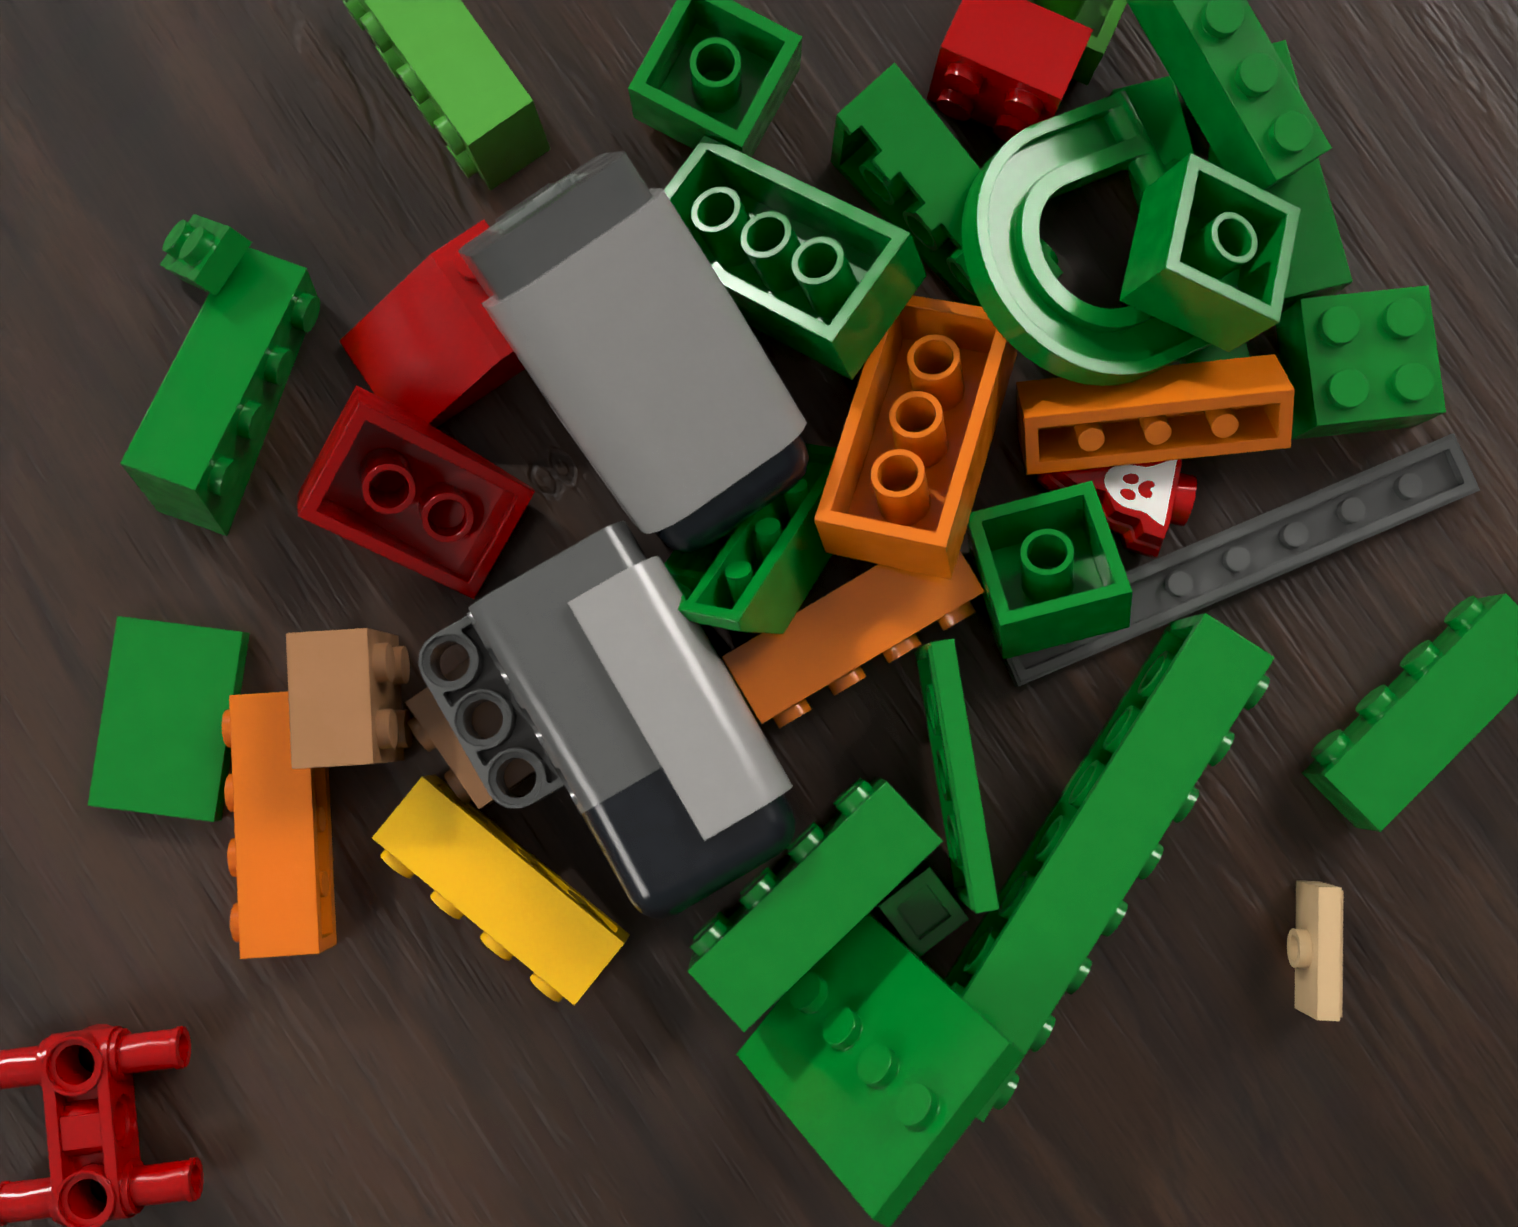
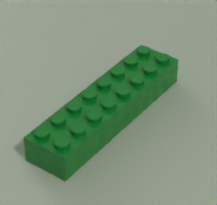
[944,613,1275,1122]

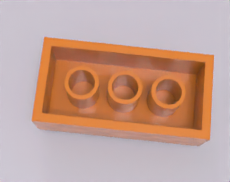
[814,295,1017,580]

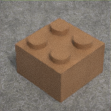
[286,628,413,769]

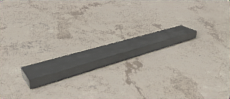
[990,433,1480,687]

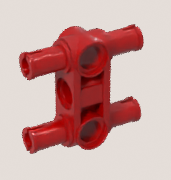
[0,1024,204,1227]

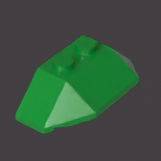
[664,444,837,634]

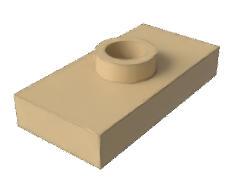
[1287,880,1344,1021]

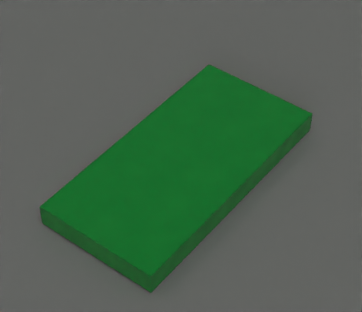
[915,638,999,913]

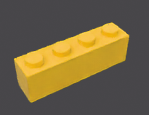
[372,774,630,1006]

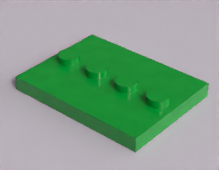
[736,913,1025,1227]

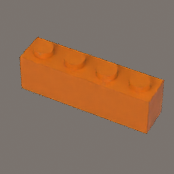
[1016,354,1295,475]
[722,551,985,728]
[222,691,337,959]

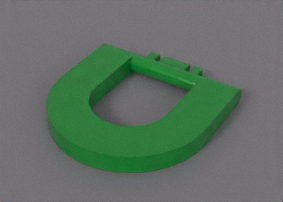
[961,91,1213,386]

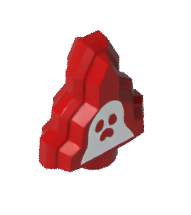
[1037,459,1197,559]

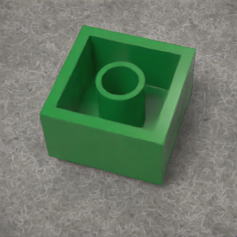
[628,0,802,157]
[1119,153,1301,352]
[1276,285,1446,440]
[967,481,1133,660]

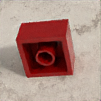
[927,0,1093,142]

